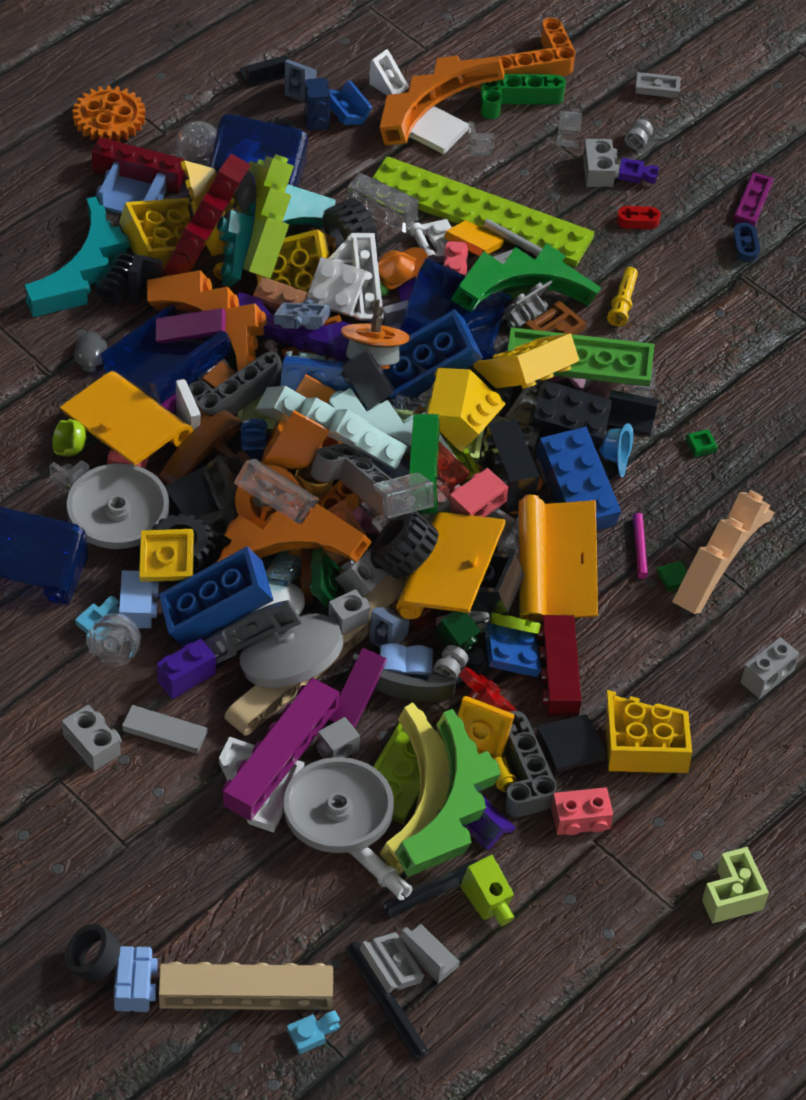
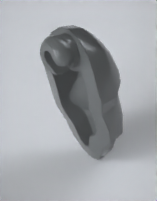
[74,331,107,373]

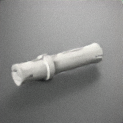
[348,847,412,900]

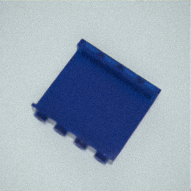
[399,258,511,360]
[100,304,233,404]

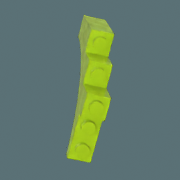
[243,154,294,279]

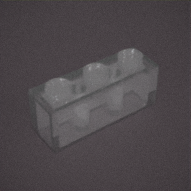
[347,172,418,232]
[234,459,319,524]

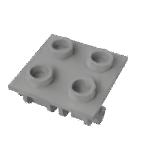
[500,281,552,329]

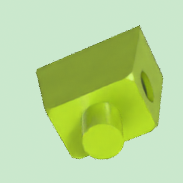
[460,855,515,926]

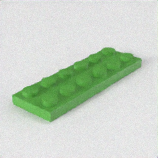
[508,328,654,387]

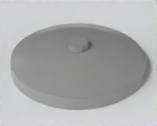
[67,463,169,549]
[240,613,343,688]
[284,757,394,853]

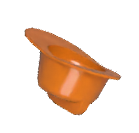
[378,247,428,290]

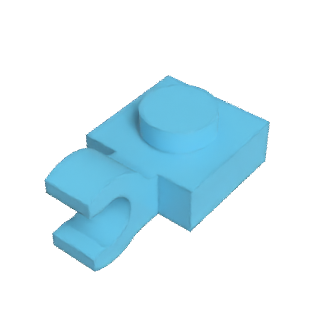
[75,596,119,639]
[287,1011,340,1055]

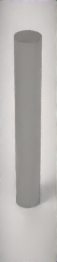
[483,219,542,256]

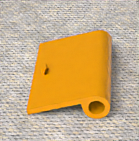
[60,371,193,466]
[519,495,598,621]
[396,512,505,619]

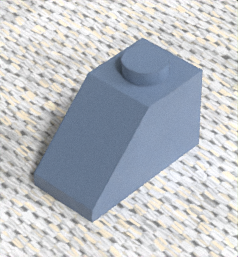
[285,59,317,102]
[369,606,410,648]

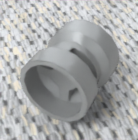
[625,119,653,150]
[433,645,468,680]

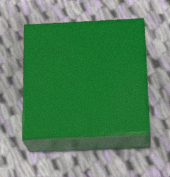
[685,429,718,458]
[657,561,687,592]

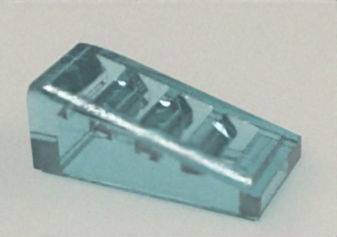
[266,554,301,586]

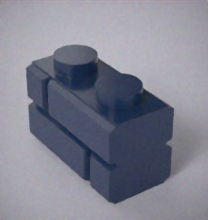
[304,78,330,130]

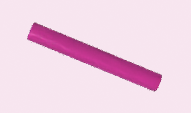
[633,513,648,579]

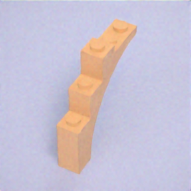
[672,490,775,614]

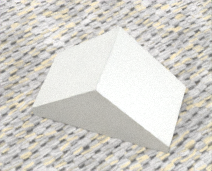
[369,49,409,95]

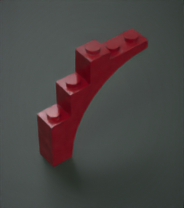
[163,154,251,277]

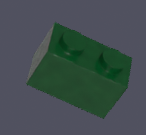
[434,611,480,653]

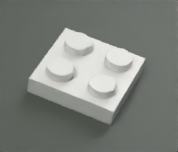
[307,257,367,317]

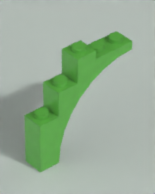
[395,709,501,877]

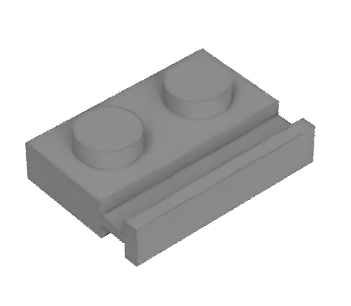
[359,932,424,993]

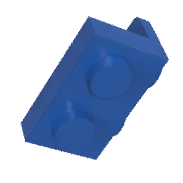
[330,81,372,125]

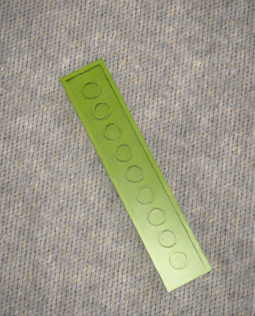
[368,156,594,267]

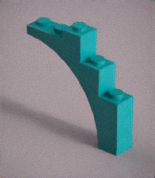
[217,185,335,287]
[25,197,130,317]

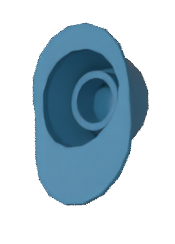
[600,423,633,478]

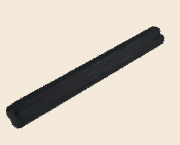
[345,941,428,1061]

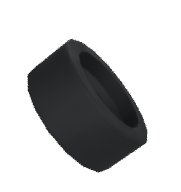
[65,924,121,982]

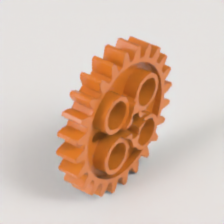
[73,85,146,142]

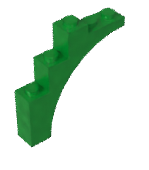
[451,243,601,313]

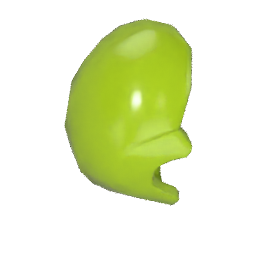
[52,419,87,457]

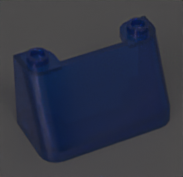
[208,114,308,187]
[0,507,88,605]

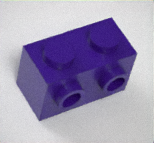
[157,638,216,699]

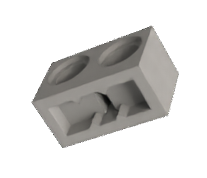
[583,139,619,187]
[335,547,389,597]
[741,637,799,699]
[62,704,122,771]

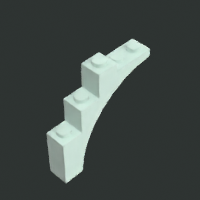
[256,386,408,469]
[329,388,458,479]

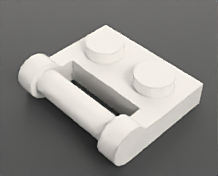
[408,219,452,265]

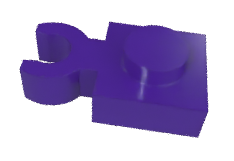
[618,158,659,184]

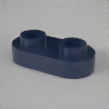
[732,223,760,262]

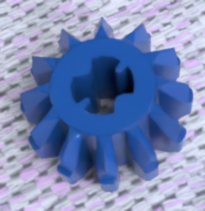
[241,418,269,461]

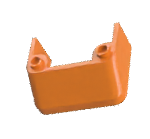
[259,374,337,471]

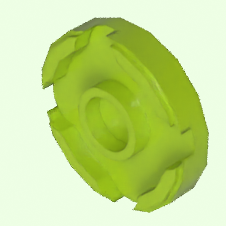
[489,612,541,634]

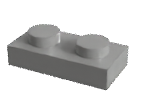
[635,72,681,98]

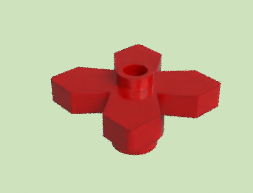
[458,667,517,712]

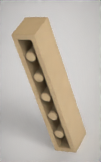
[159,962,333,1010]

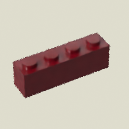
[92,137,186,194]
[537,615,582,716]

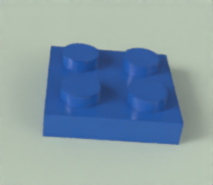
[484,623,541,677]

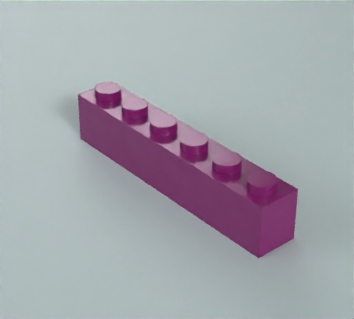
[222,678,339,821]

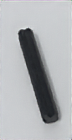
[382,860,478,917]

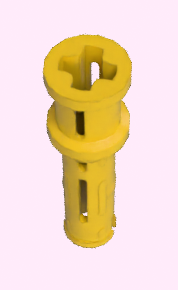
[607,267,638,327]

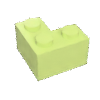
[702,847,769,924]

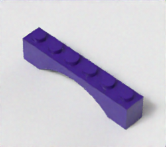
[237,292,351,362]

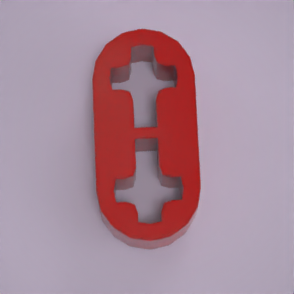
[617,206,661,229]

